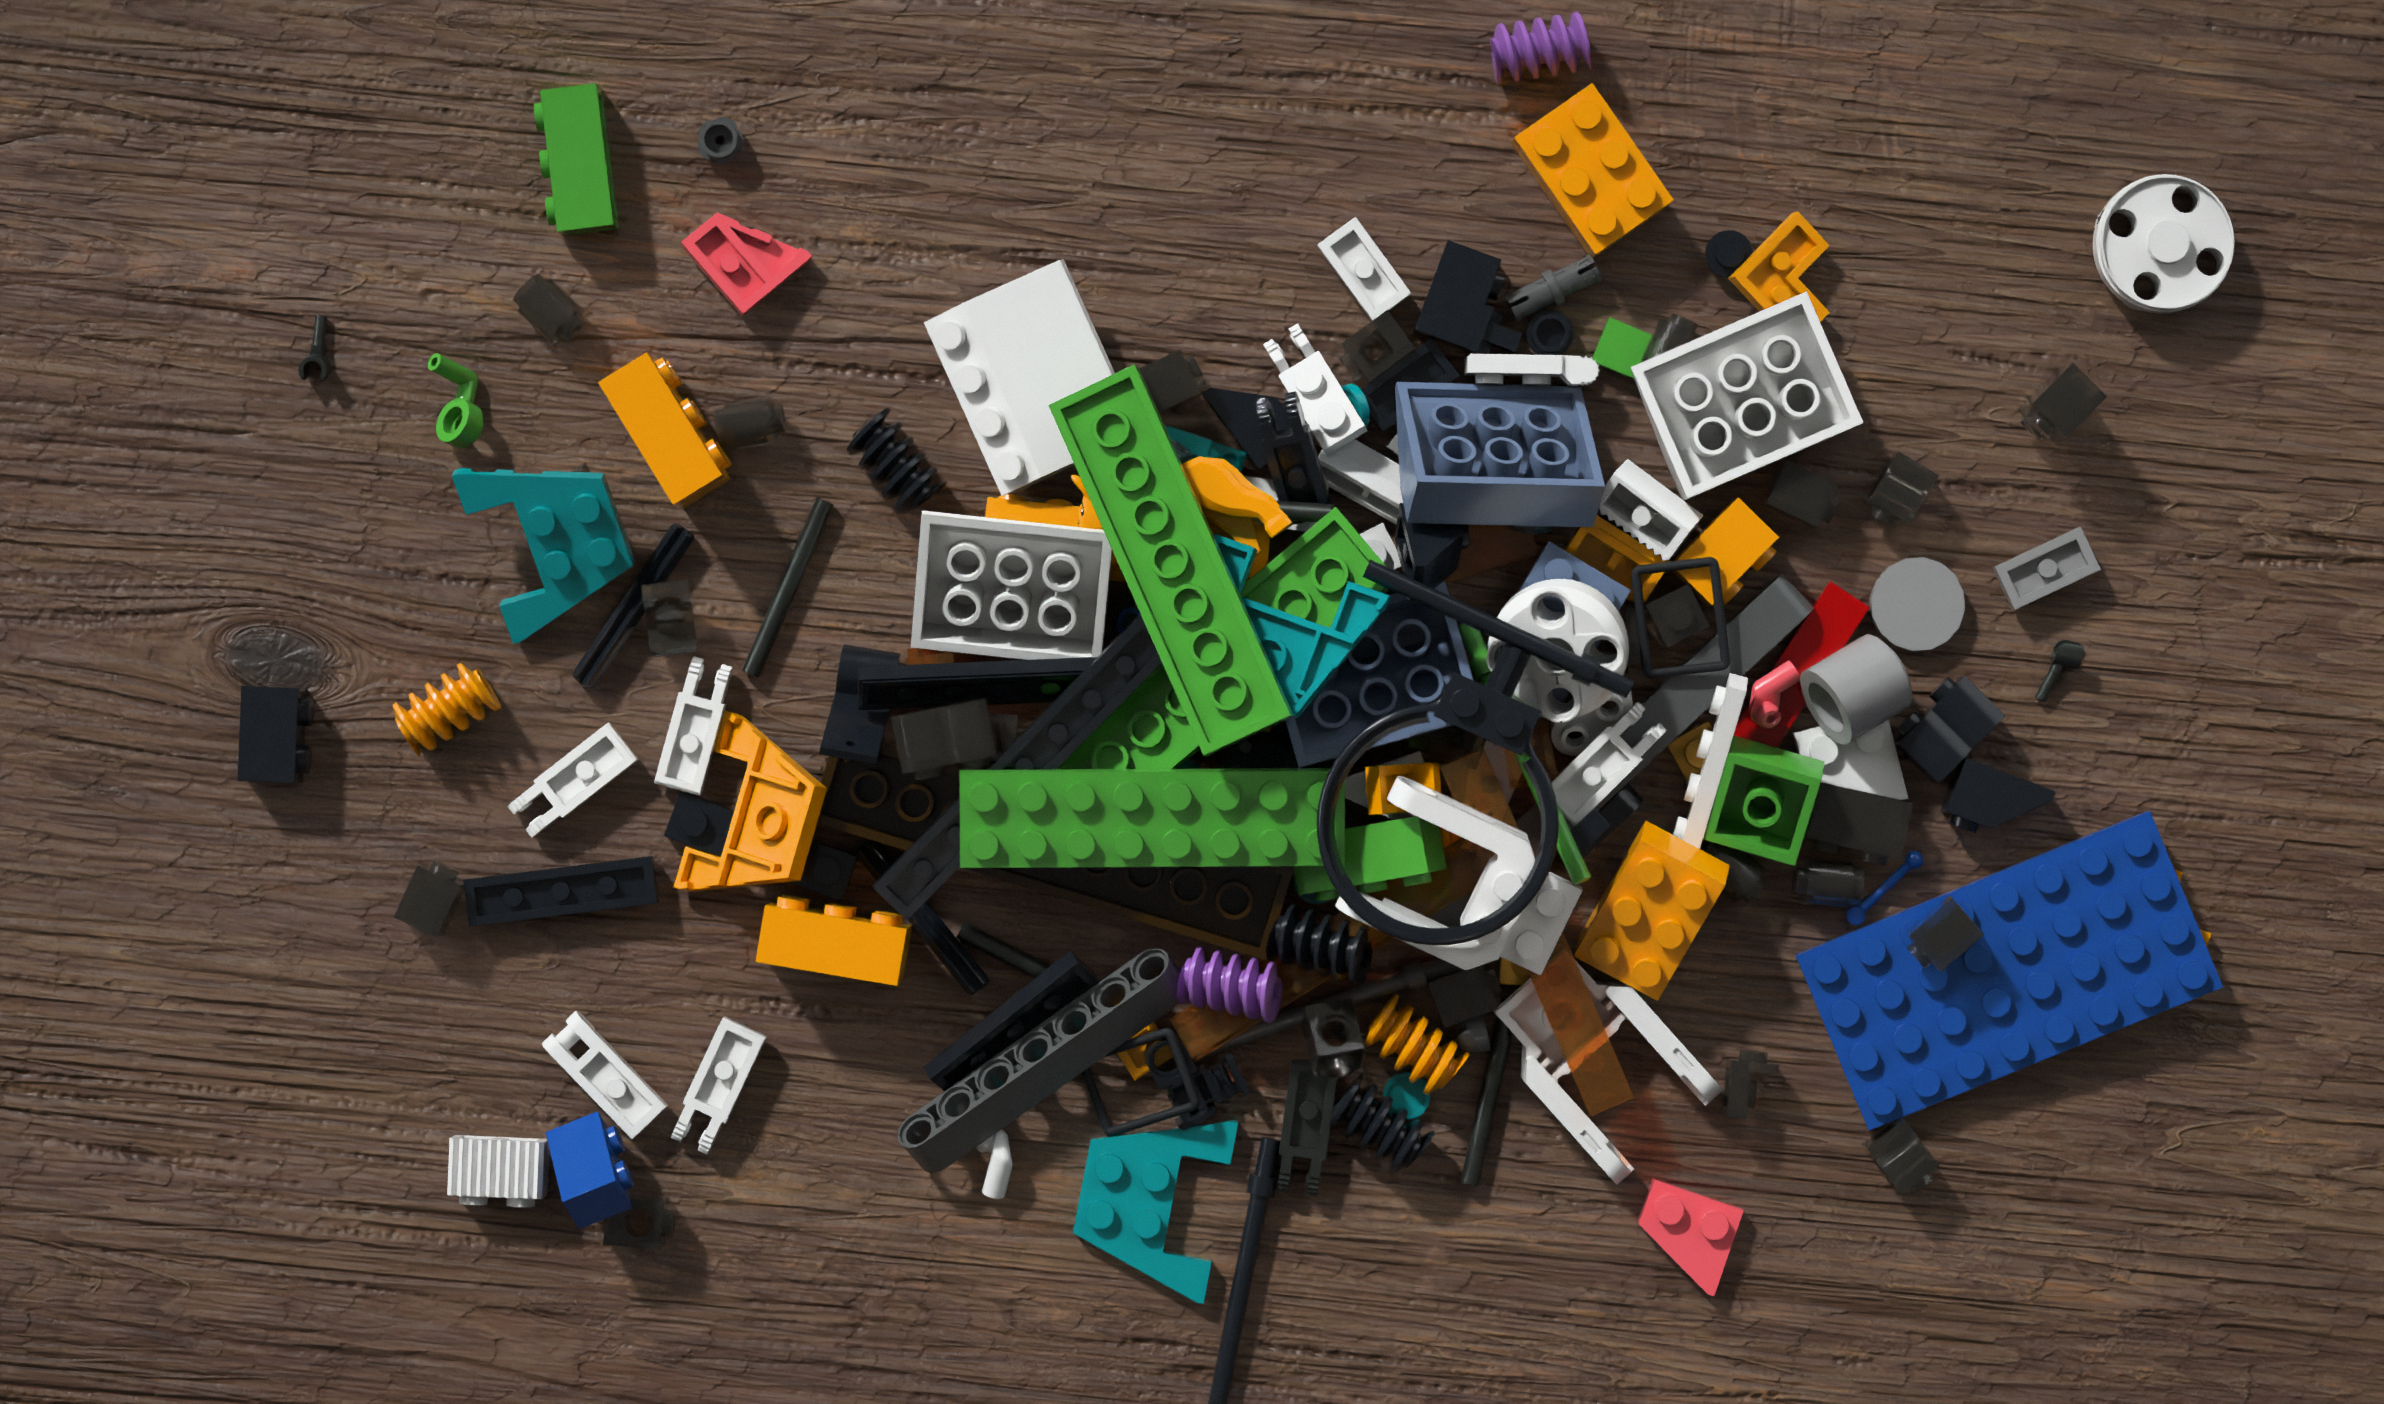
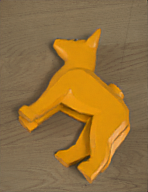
[1071,456,1293,558]

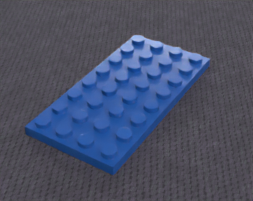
[1795,810,2223,1130]

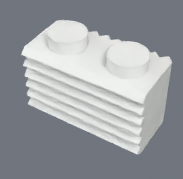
[1599,459,1703,561]
[447,1135,550,1207]

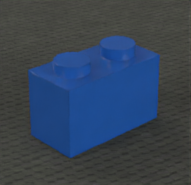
[545,1111,634,1229]

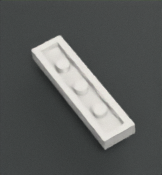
[1673,673,1748,849]

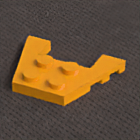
[674,710,827,892]

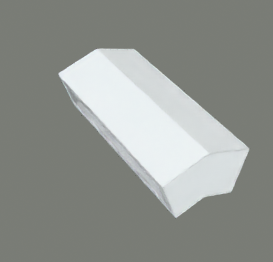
[1318,439,1403,524]

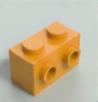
[1672,497,1779,606]

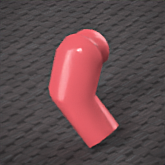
[1749,660,1800,729]

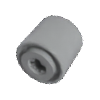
[1800,634,1913,745]

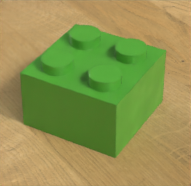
[1703,735,1825,866]

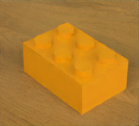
[1511,83,1674,258]
[598,352,732,508]
[1574,820,1730,1001]
[755,895,913,986]

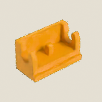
[1564,515,1671,603]

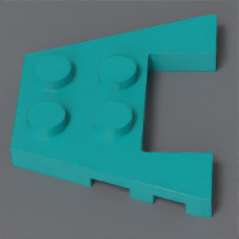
[452,468,635,644]
[1214,534,1391,718]
[1073,1120,1238,1304]

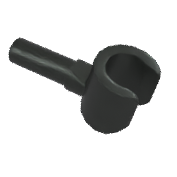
[298,315,331,382]
[2035,640,2084,702]

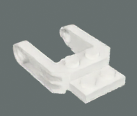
[1335,776,1583,975]
[1494,948,1723,1185]

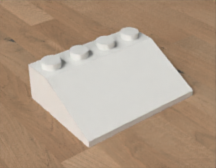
[924,259,1115,496]
[1630,291,1863,501]
[911,511,1112,660]

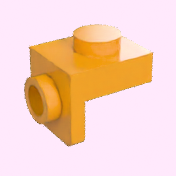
[1365,762,1441,815]

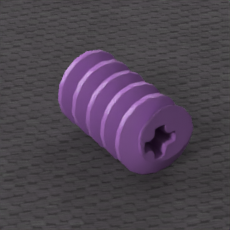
[1490,11,1591,85]
[1176,946,1283,1023]

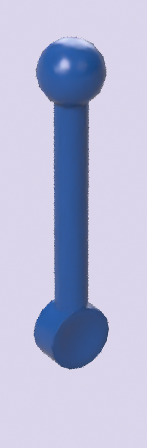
[1846,850,1923,925]

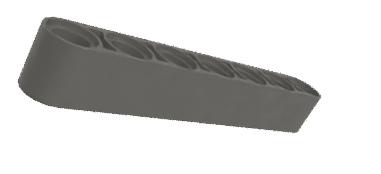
[897,948,1181,1173]

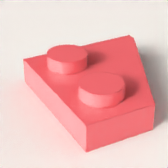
[681,212,812,317]
[1637,1178,1744,1296]

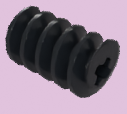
[847,408,947,515]
[1265,904,1373,987]
[1329,1073,1435,1175]

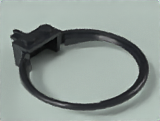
[1317,643,1559,946]

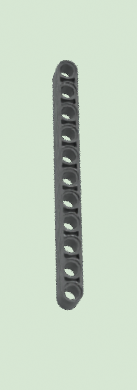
[1416,573,1814,959]

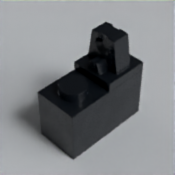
[1413,240,1522,354]

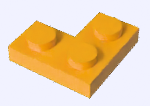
[1728,211,1830,322]

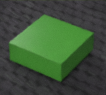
[1592,317,1653,380]

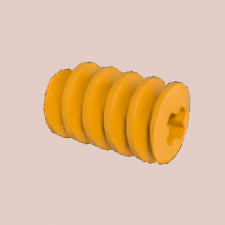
[392,663,501,757]
[1365,994,1470,1095]

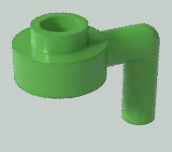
[428,353,483,449]

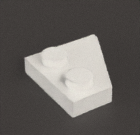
[1792,720,1908,800]

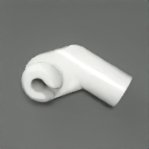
[976,1129,1013,1199]

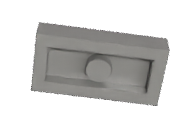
[1992,527,2101,610]

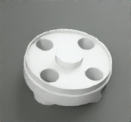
[2093,174,2234,314]
[1486,579,1629,723]

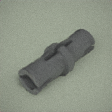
[1504,254,1602,322]

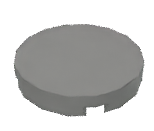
[1869,557,1965,651]

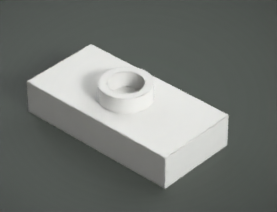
[1317,217,1411,322]

